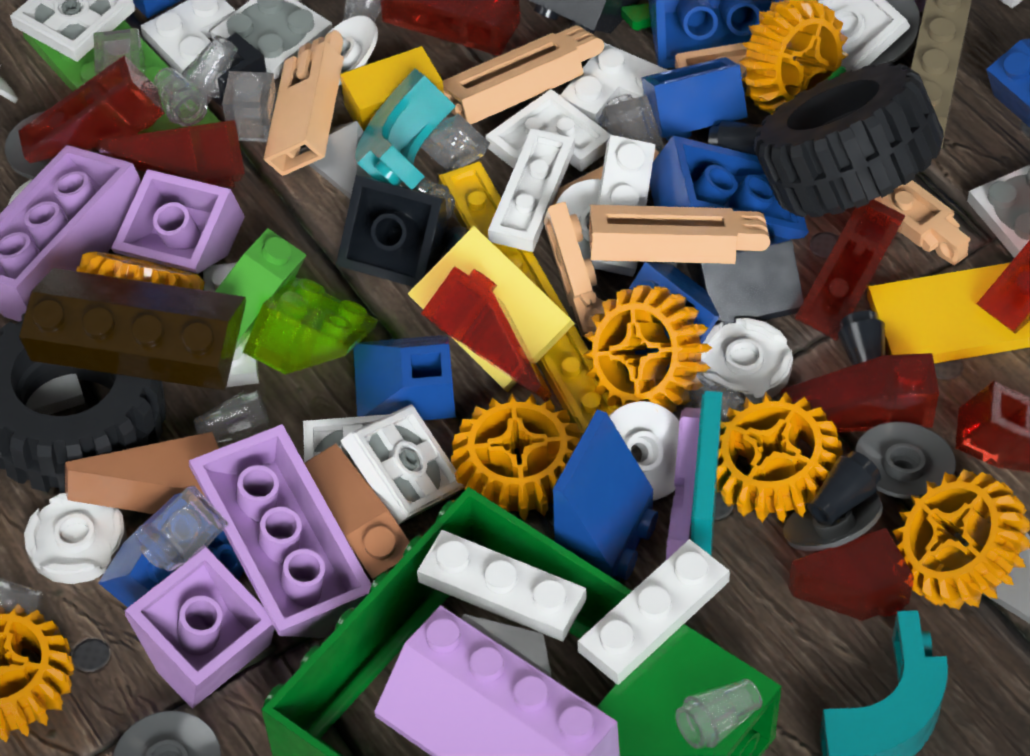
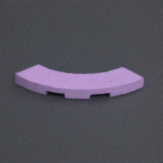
[666,407,701,560]

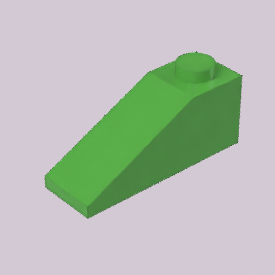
[215,228,306,350]

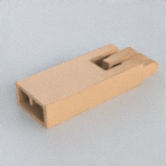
[443,25,604,126]
[263,30,344,176]
[589,205,770,264]

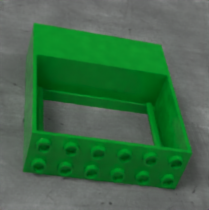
[261,487,782,756]

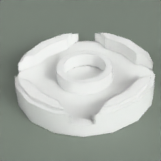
[697,318,793,404]
[24,493,127,584]

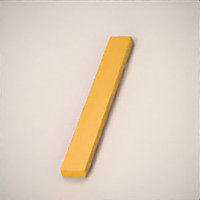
[438,161,621,437]

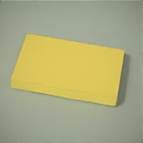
[408,226,575,392]

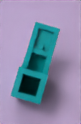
[355,69,456,190]
[819,610,948,756]

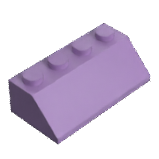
[0,145,141,322]
[189,424,372,638]
[374,605,620,756]

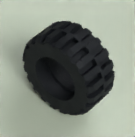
[754,63,944,217]
[0,313,166,493]

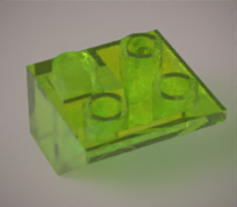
[243,277,378,374]

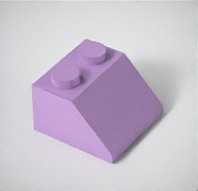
[111,169,245,274]
[125,547,275,709]

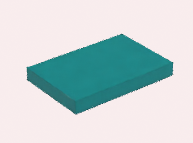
[691,391,723,556]

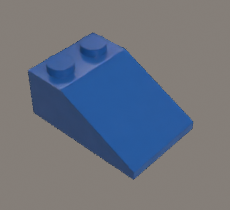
[649,135,809,240]
[553,409,658,582]

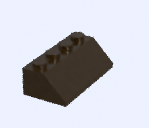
[19,268,247,391]

